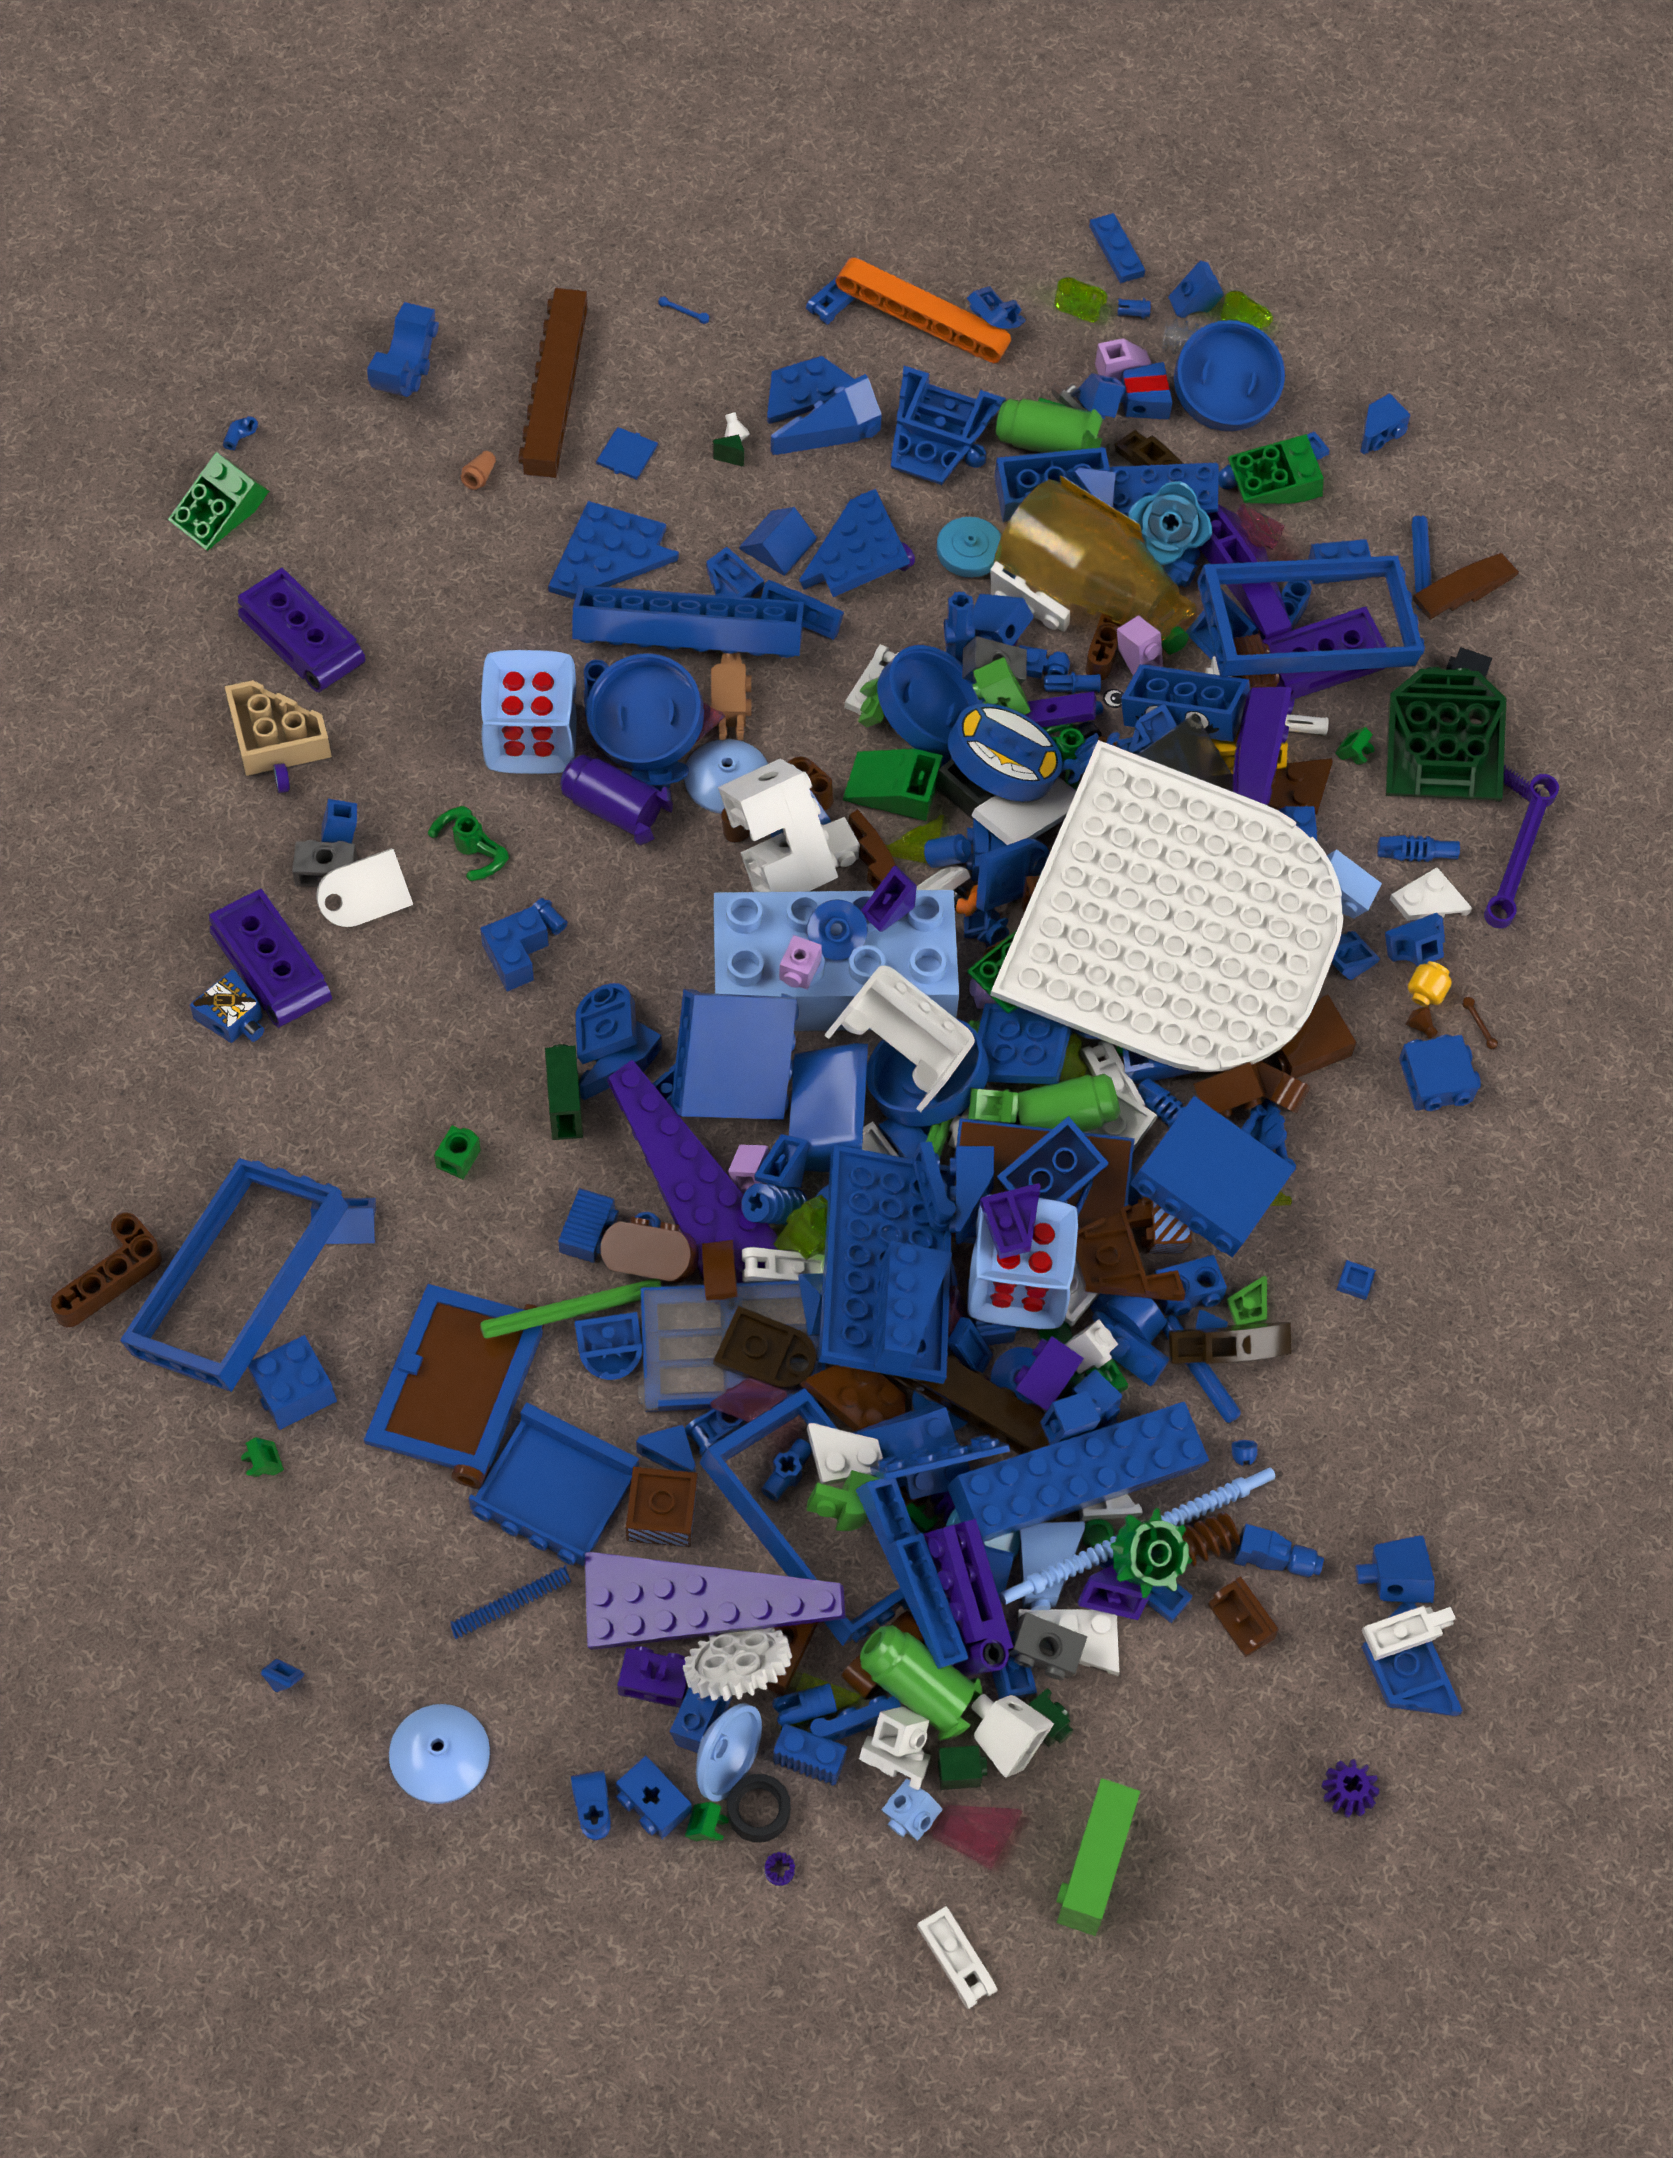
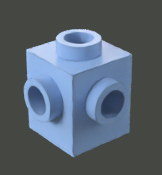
[882,1778,943,1841]

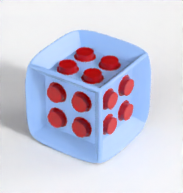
[481,650,576,774]
[967,1195,1078,1329]

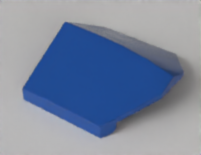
[1331,931,1380,980]

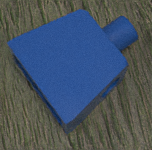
[973,594,1034,646]
[1355,1535,1435,1603]

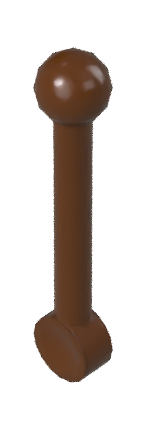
[1462,997,1498,1049]

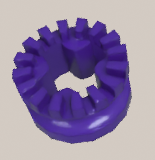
[765,1852,795,1886]

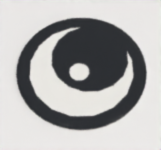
[1103,689,1124,708]

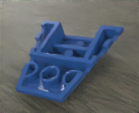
[891,365,1006,485]

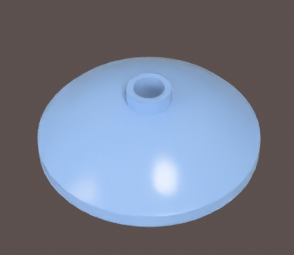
[684,739,768,814]
[696,1703,762,1802]
[389,1704,490,1804]

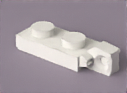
[1362,1606,1456,1661]

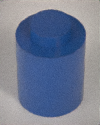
[924,834,971,868]

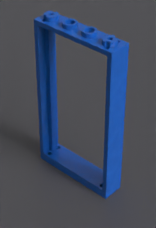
[1197,556,1425,677]
[120,1158,349,1392]
[699,1388,921,1646]

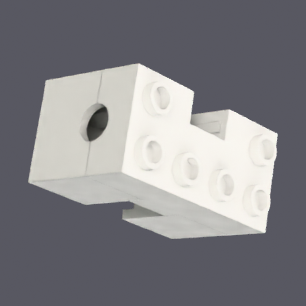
[718,759,838,892]

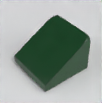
[713,435,744,466]

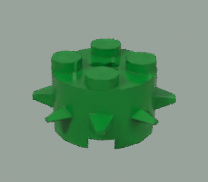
[1110,1508,1192,1599]

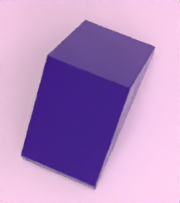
[861,866,917,932]
[1077,1564,1151,1620]

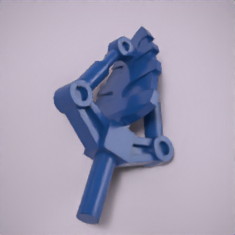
[1241,1098,1296,1172]

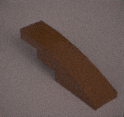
[1413,553,1519,620]
[848,809,896,890]

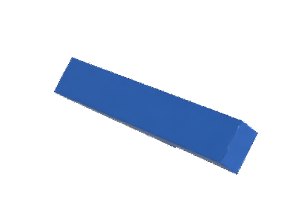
[856,1478,969,1669]

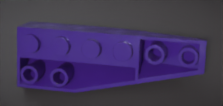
[1198,504,1292,639]
[1233,687,1294,805]

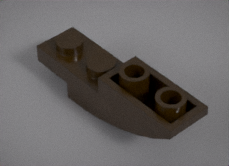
[1115,430,1184,466]
[1169,1322,1291,1364]

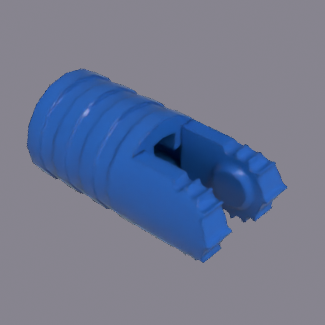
[772,1683,837,1727]

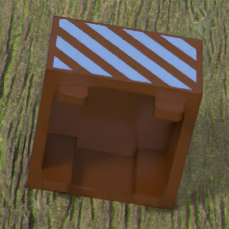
[1138,1196,1192,1255]
[626,1467,698,1547]

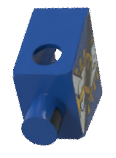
[189,969,265,1043]

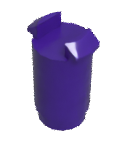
[560,755,673,846]

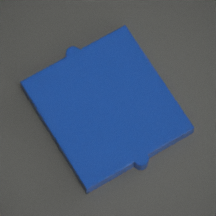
[596,427,658,480]

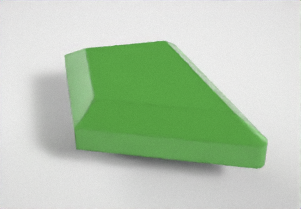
[1227,1276,1267,1325]

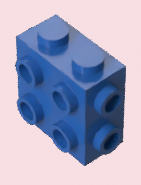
[1399,1034,1481,1111]

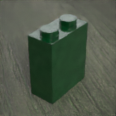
[545,1044,583,1140]

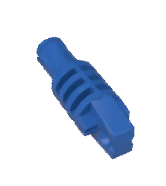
[1377,835,1460,862]
[1137,1078,1186,1128]

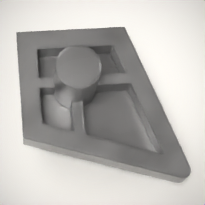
[1051,383,1086,411]

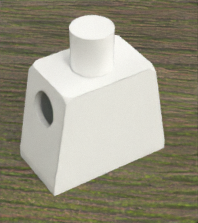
[971,1694,1054,1778]

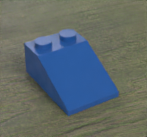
[852,1402,957,1487]

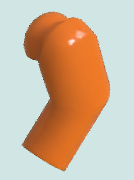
[956,885,978,917]

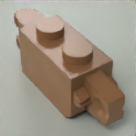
[711,651,751,740]

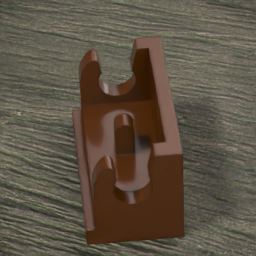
[1208,1576,1279,1657]

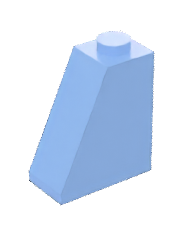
[1019,1521,1085,1611]

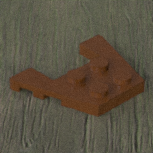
[1075,1197,1185,1301]

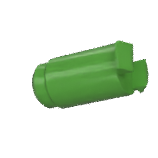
[996,398,1103,453]
[1005,1074,1121,1132]
[860,1625,982,1740]

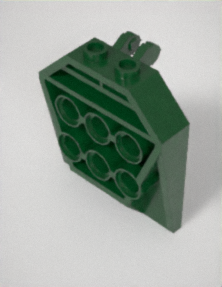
[1386,667,1507,802]

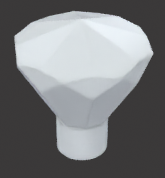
[724,412,750,441]

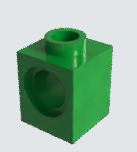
[434,1125,481,1180]

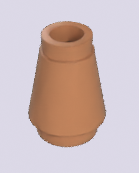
[461,451,496,490]

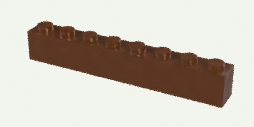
[519,288,588,478]

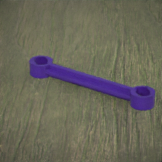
[1484,774,1559,928]

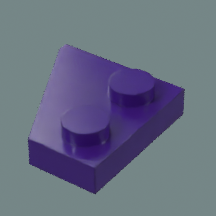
[980,1183,1041,1259]

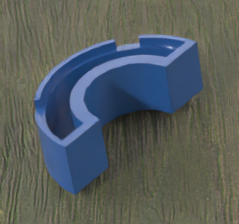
[367,302,439,397]

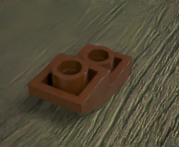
[702,1240,738,1301]

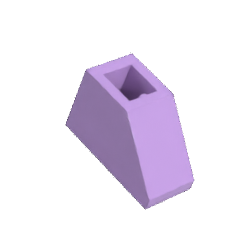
[1095,338,1152,382]
[1117,615,1163,676]

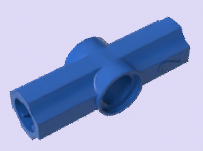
[944,592,975,664]

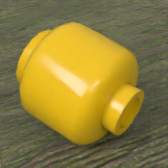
[1407,961,1452,1007]

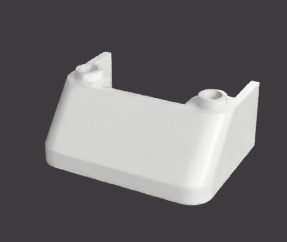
[824,966,975,1112]

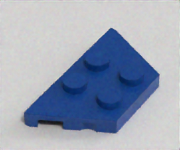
[767,356,854,424]
[1362,1602,1463,1716]

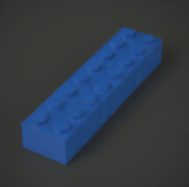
[572,585,804,658]
[947,1401,1209,1542]

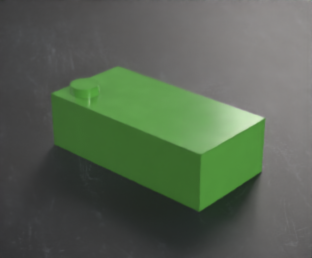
[1056,1778,1140,1936]

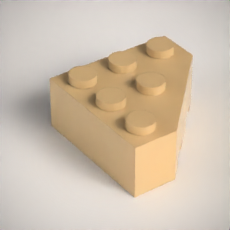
[225,680,332,776]

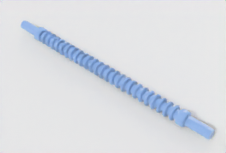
[999,1468,1275,1605]

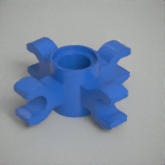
[1061,732,1128,784]

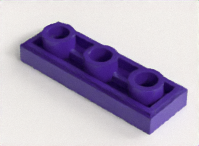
[1025,691,1096,728]

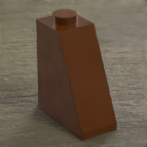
[1274,994,1357,1078]

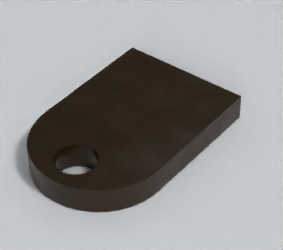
[713,1306,816,1391]

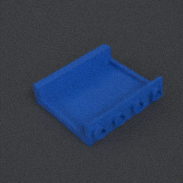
[671,989,799,1119]
[1130,1096,1296,1258]
[468,1402,640,1566]

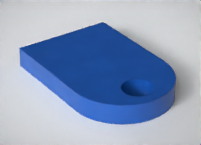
[976,838,1050,912]
[576,983,637,1065]

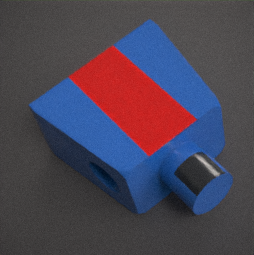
[1120,362,1172,419]

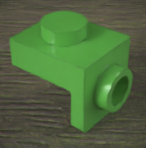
[968,1088,1019,1123]

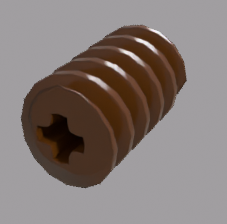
[1182,1512,1240,1567]

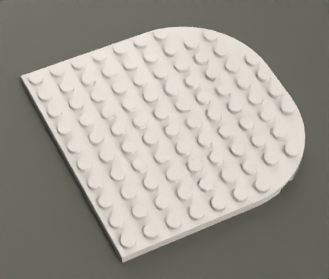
[990,740,1343,1072]

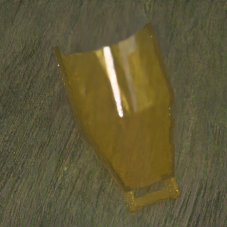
[993,479,1196,641]

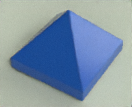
[260,1659,304,1692]

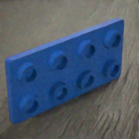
[1109,463,1219,528]
[870,1435,1010,1500]

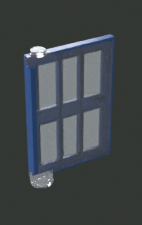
[638,1281,825,1412]

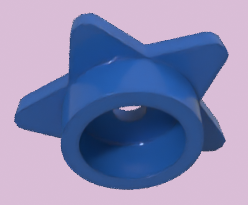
[977,918,1009,949]

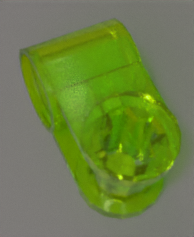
[1054,277,1108,323]
[1220,290,1273,330]

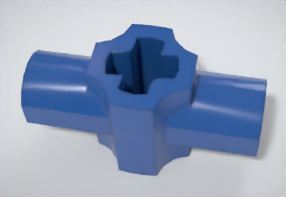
[1159,548,1200,597]
[761,1438,813,1502]

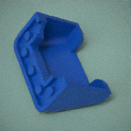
[789,1043,868,1172]

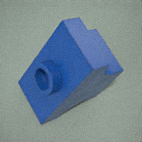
[1168,260,1224,318]
[1385,913,1445,967]

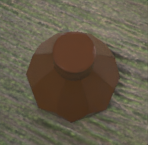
[1405,1006,1438,1040]

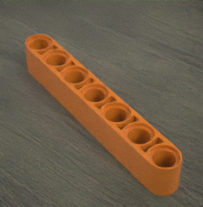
[835,258,1011,363]

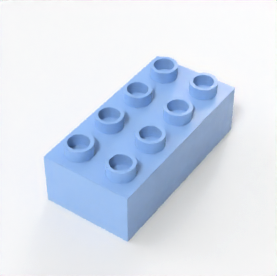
[714,890,959,1031]

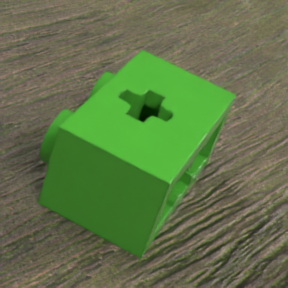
[972,657,1031,715]

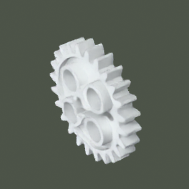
[683,1628,792,1701]

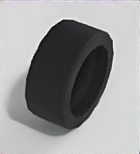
[727,1774,791,1843]

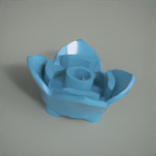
[1128,481,1212,565]

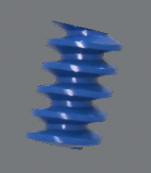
[741,1183,809,1226]

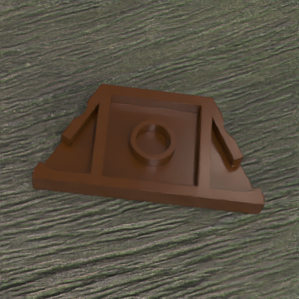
[1223,758,1333,815]
[800,1365,906,1431]

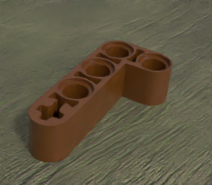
[1082,571,1136,680]
[721,756,834,843]
[1217,1061,1311,1114]
[51,1212,162,1328]

